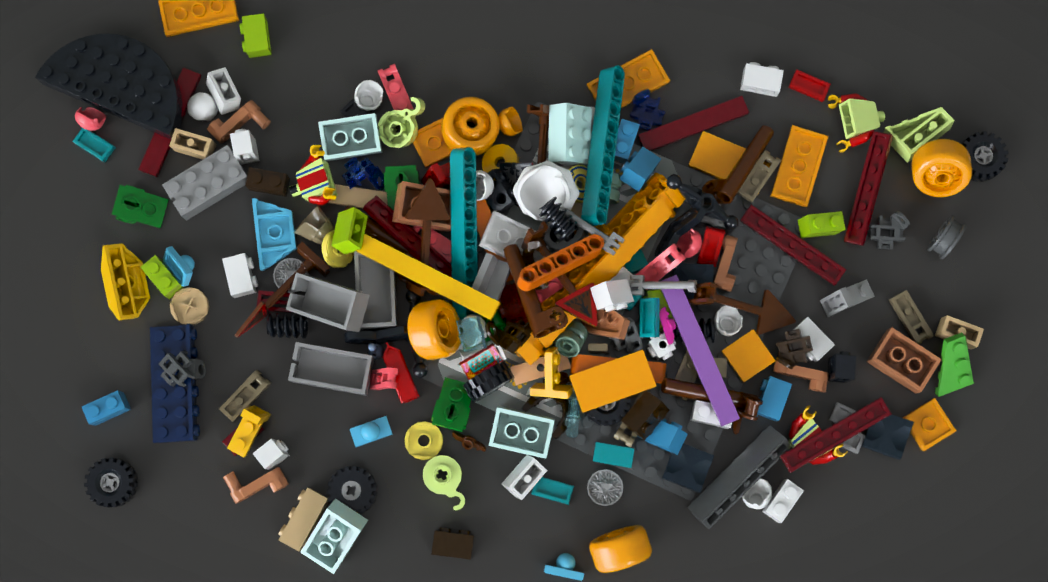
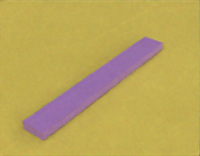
[661,275,740,427]

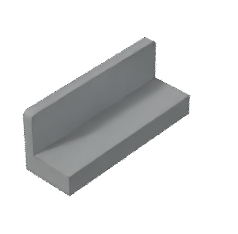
[468,253,510,314]

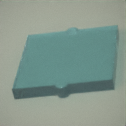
[456,316,487,352]

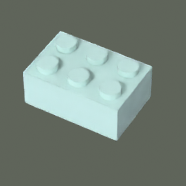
[548,103,592,166]
[318,113,383,161]
[489,406,556,459]
[301,499,368,574]

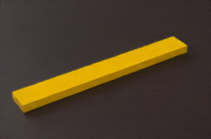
[356,234,501,320]

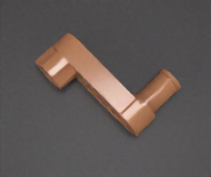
[207,100,271,144]
[713,235,738,292]
[773,347,829,393]
[223,467,289,504]

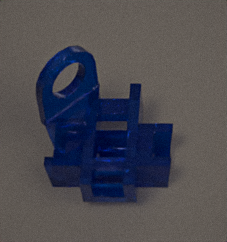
[630,89,666,130]
[342,157,385,191]

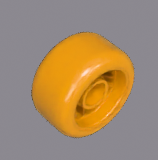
[441,97,500,156]
[912,139,972,197]
[407,299,462,360]
[589,525,652,573]

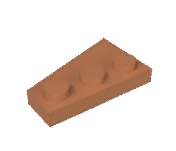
[583,308,630,340]

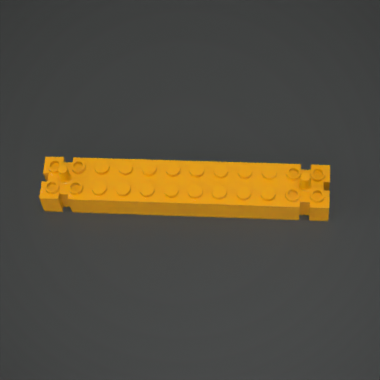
[510,173,685,365]

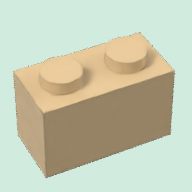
[169,128,216,160]
[935,315,984,349]

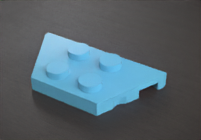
[252,198,297,271]

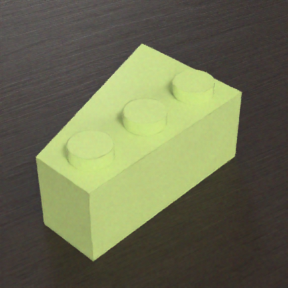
[883,107,955,163]

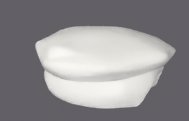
[513,161,580,221]

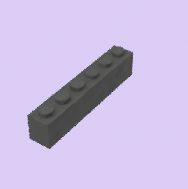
[687,425,791,529]

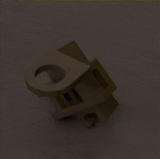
[485,319,532,354]
[775,329,813,369]

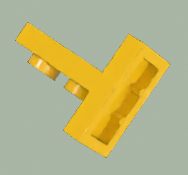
[530,347,573,399]
[227,405,271,458]

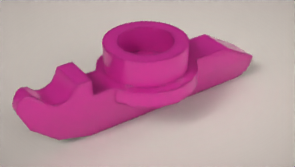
[659,307,676,345]

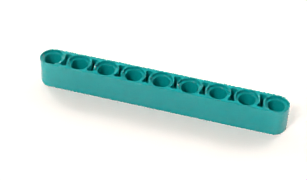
[581,65,625,226]
[450,147,478,320]

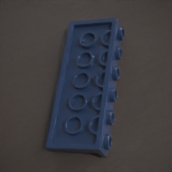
[150,324,200,443]

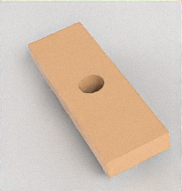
[510,352,571,386]

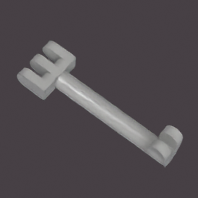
[564,209,625,256]
[630,275,697,295]

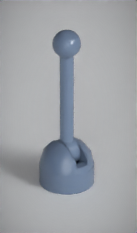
[368,343,384,359]

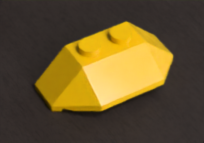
[101,243,150,321]

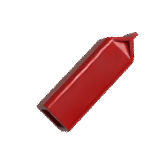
[383,342,420,404]

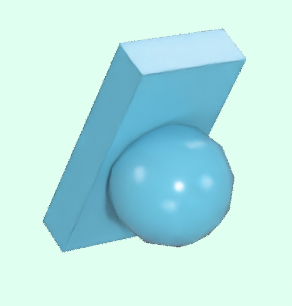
[162,246,195,287]
[350,416,393,448]
[544,553,584,581]

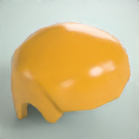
[498,106,523,136]

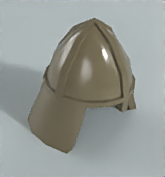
[293,205,335,244]

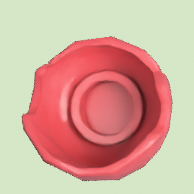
[75,107,107,131]
[676,228,702,258]

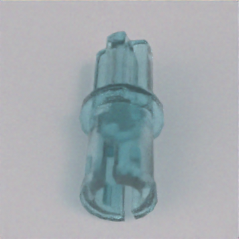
[566,398,581,438]

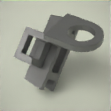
[870,211,910,250]
[608,317,644,354]
[159,351,206,387]

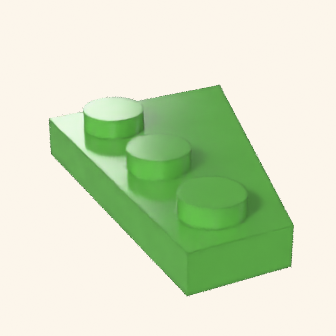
[935,332,974,397]

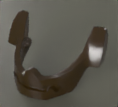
[522,241,549,290]
[522,396,570,439]

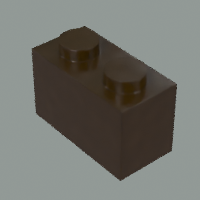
[245,167,290,197]
[621,391,670,440]
[431,527,474,560]

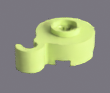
[378,97,425,148]
[423,455,466,510]

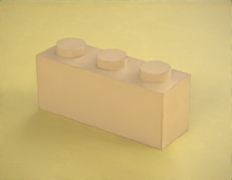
[278,488,329,552]

